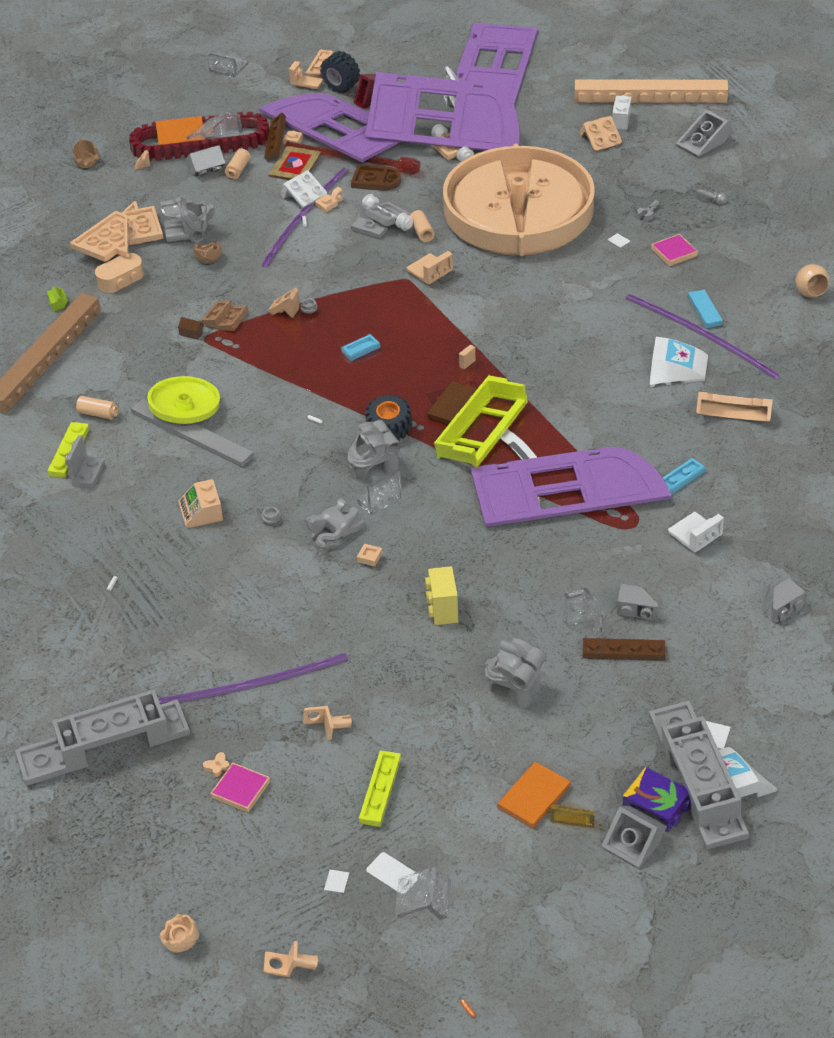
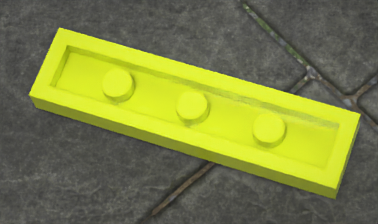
[47,422,89,478]
[359,750,401,827]

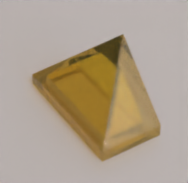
[550,804,595,828]

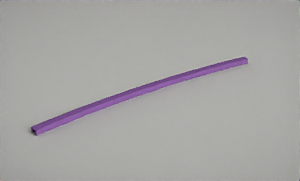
[262,167,349,267]
[626,294,779,379]
[158,653,348,705]

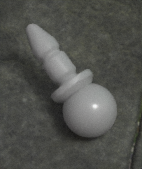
[697,190,727,205]

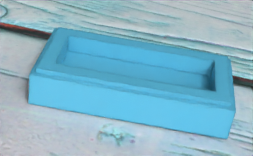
[341,334,380,361]

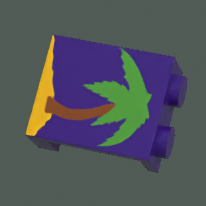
[622,767,691,833]

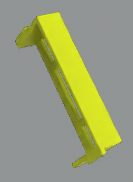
[434,375,528,469]

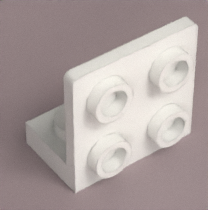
[280,170,327,208]
[668,512,724,553]

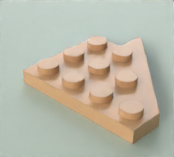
[122,201,163,245]
[70,211,129,262]

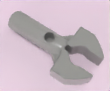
[637,200,659,222]

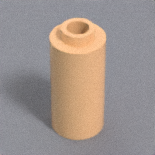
[225,149,251,179]
[410,210,435,242]
[76,396,118,420]

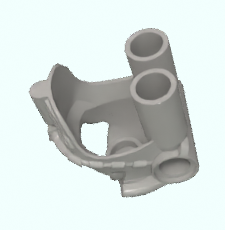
[160,197,215,243]
[347,420,401,480]
[485,638,546,708]

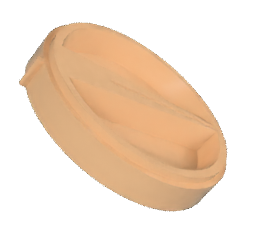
[443,143,594,256]

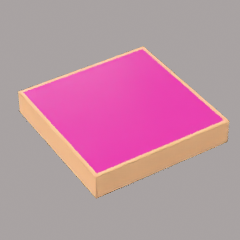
[651,234,698,266]
[210,763,270,813]

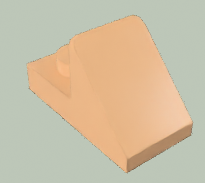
[268,288,299,318]

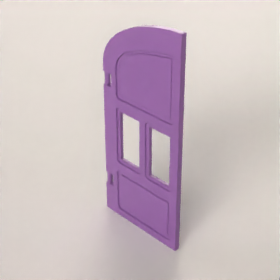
[456,23,538,106]
[365,72,520,151]
[259,93,401,162]
[470,447,672,527]

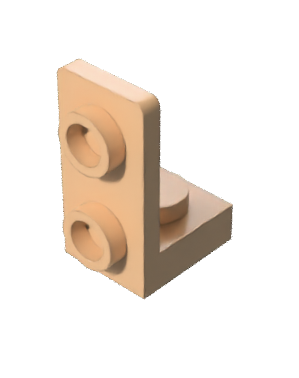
[289,61,323,89]

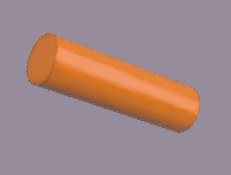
[460,999,477,1018]

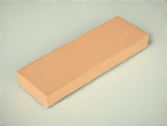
[306,49,334,78]

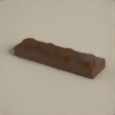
[264,112,286,162]
[583,638,665,661]

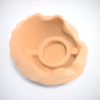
[160,914,199,953]

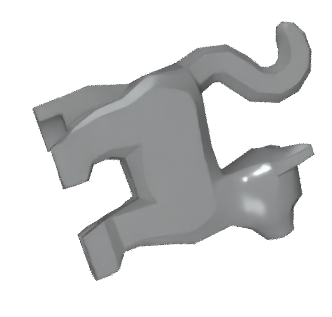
[306,498,365,548]

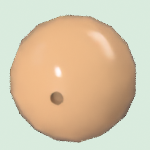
[795,264,830,298]

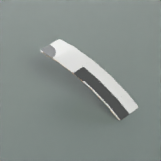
[500,430,537,460]

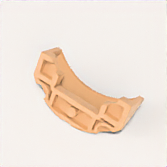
[696,392,773,422]

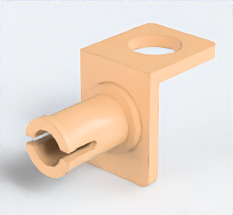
[302,706,352,741]
[263,941,318,977]

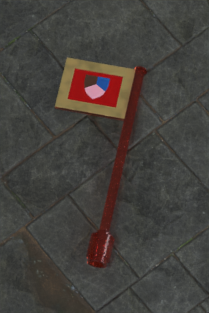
[269,141,420,180]

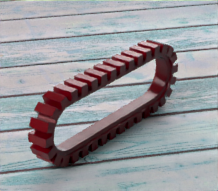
[129,112,269,161]

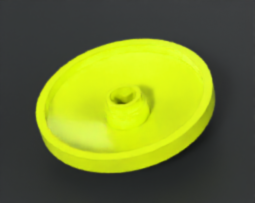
[147,376,220,424]

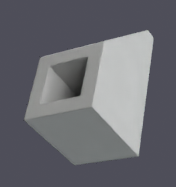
[771,578,806,624]
[617,584,658,621]

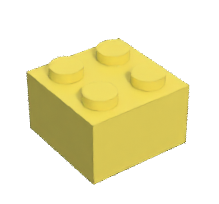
[425,566,458,625]

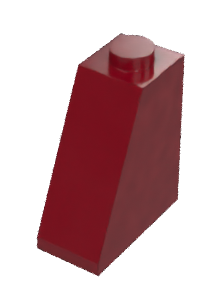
[353,74,376,109]

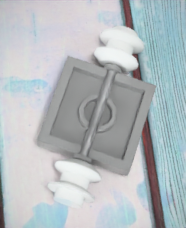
[362,194,413,231]

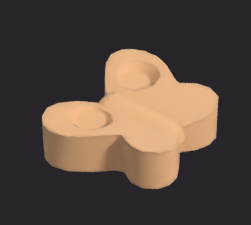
[203,752,230,777]

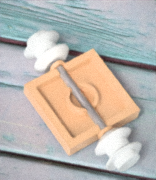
[431,124,474,162]

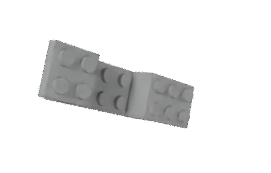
[15,689,190,786]
[649,701,749,850]

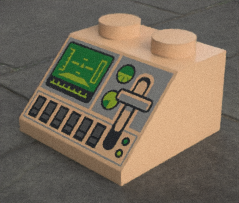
[178,479,223,529]

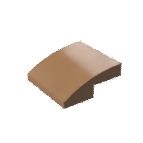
[201,301,249,331]

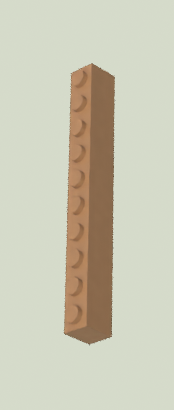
[0,293,101,414]

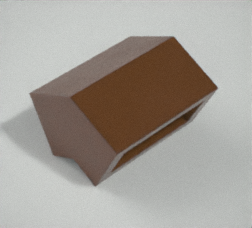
[178,317,204,340]

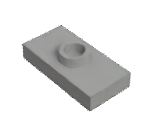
[351,217,388,239]

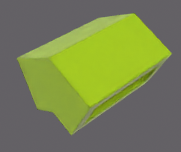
[46,286,68,312]

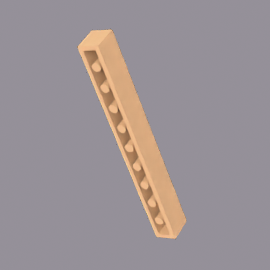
[575,80,728,103]

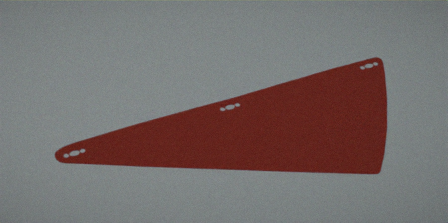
[204,279,639,529]

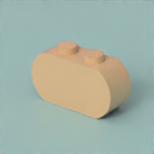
[95,253,144,293]

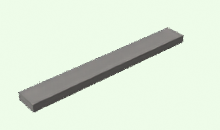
[131,399,254,467]

